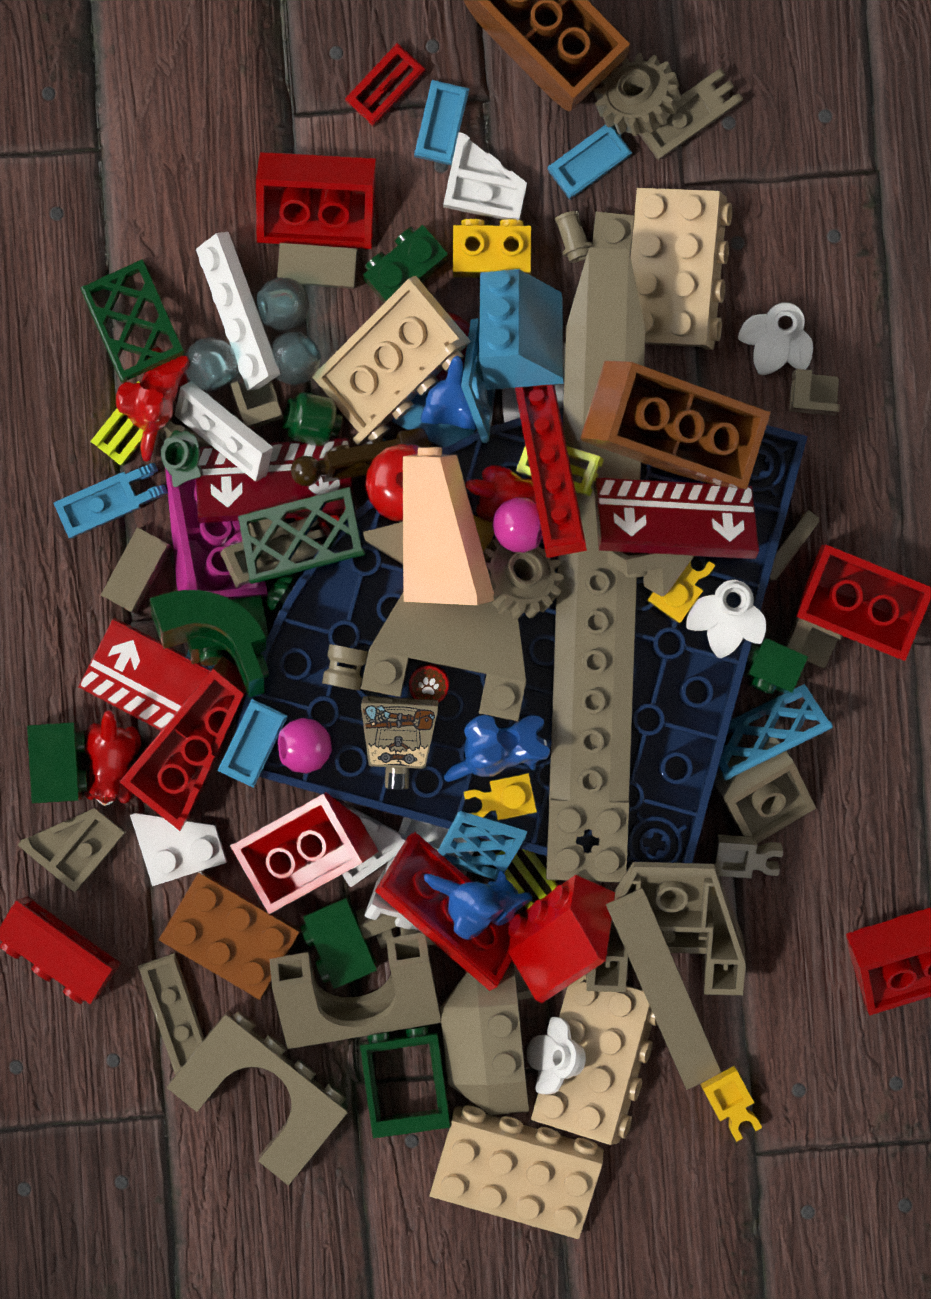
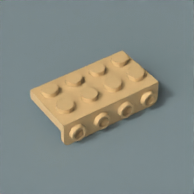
[631,188,732,350]
[312,276,471,445]
[531,975,657,1145]
[430,1106,604,1239]

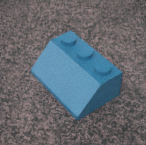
[479,269,564,390]

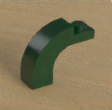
[150,590,269,698]

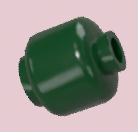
[282,392,342,446]

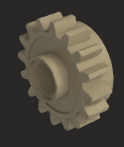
[594,53,681,136]
[483,538,564,619]

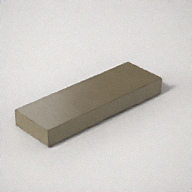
[138,952,205,1075]

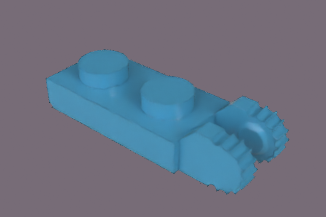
[54,463,168,539]

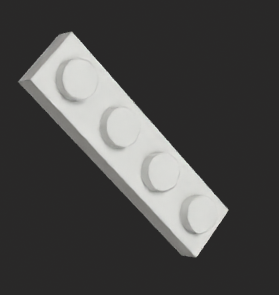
[196,232,280,391]

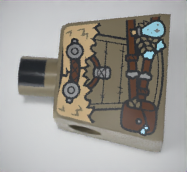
[361,696,438,790]

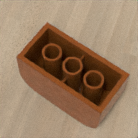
[463,0,630,111]
[580,361,771,490]

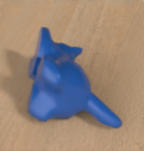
[420,356,477,430]
[444,715,550,782]
[424,870,533,940]

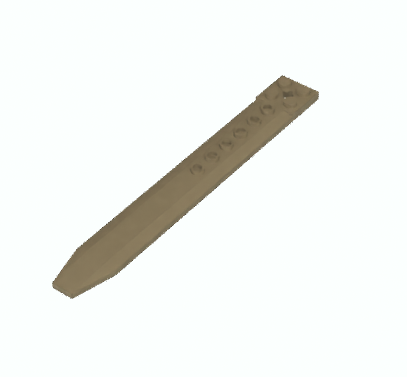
[546,247,646,882]

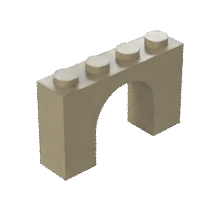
[270,933,441,1049]
[167,1010,348,1186]

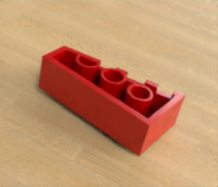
[120,656,247,831]

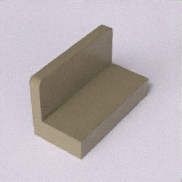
[101,527,173,614]

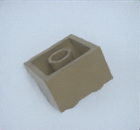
[713,737,816,843]

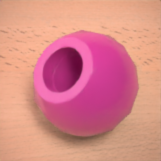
[492,497,542,553]
[278,718,332,774]

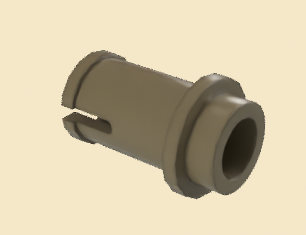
[555,211,593,263]

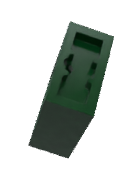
[360,1025,450,1139]

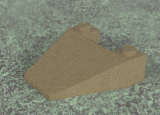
[361,592,526,721]
[586,862,746,996]

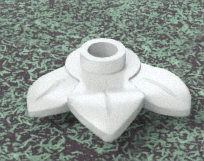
[738,302,813,375]
[686,580,766,658]
[526,1017,586,1095]

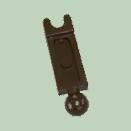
[291,428,431,486]

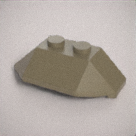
[440,960,529,1115]

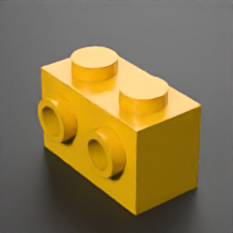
[453,219,531,278]

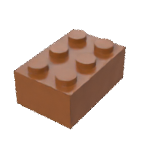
[159,870,301,1000]

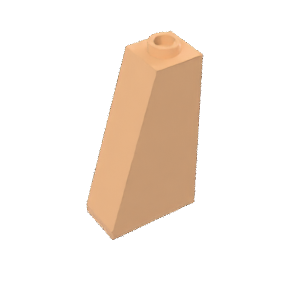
[403,447,494,605]

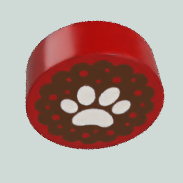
[409,663,449,703]

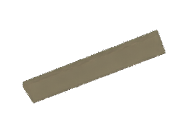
[606,888,721,1090]

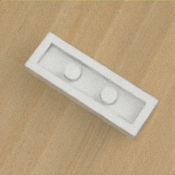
[175,381,273,482]

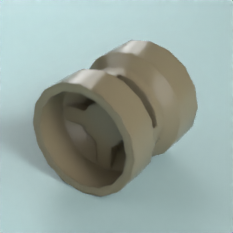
[322,644,368,691]

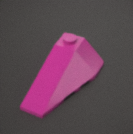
[165,468,267,600]

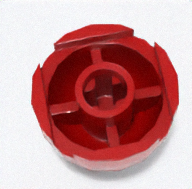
[365,443,419,522]

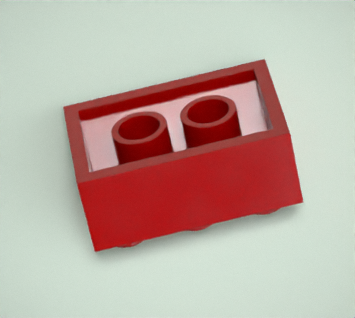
[256,152,376,249]
[796,544,931,661]
[231,792,379,914]
[508,875,616,1003]
[0,896,121,1004]
[846,907,931,1016]

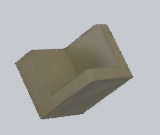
[789,369,840,416]
[230,381,283,430]
[784,617,842,668]

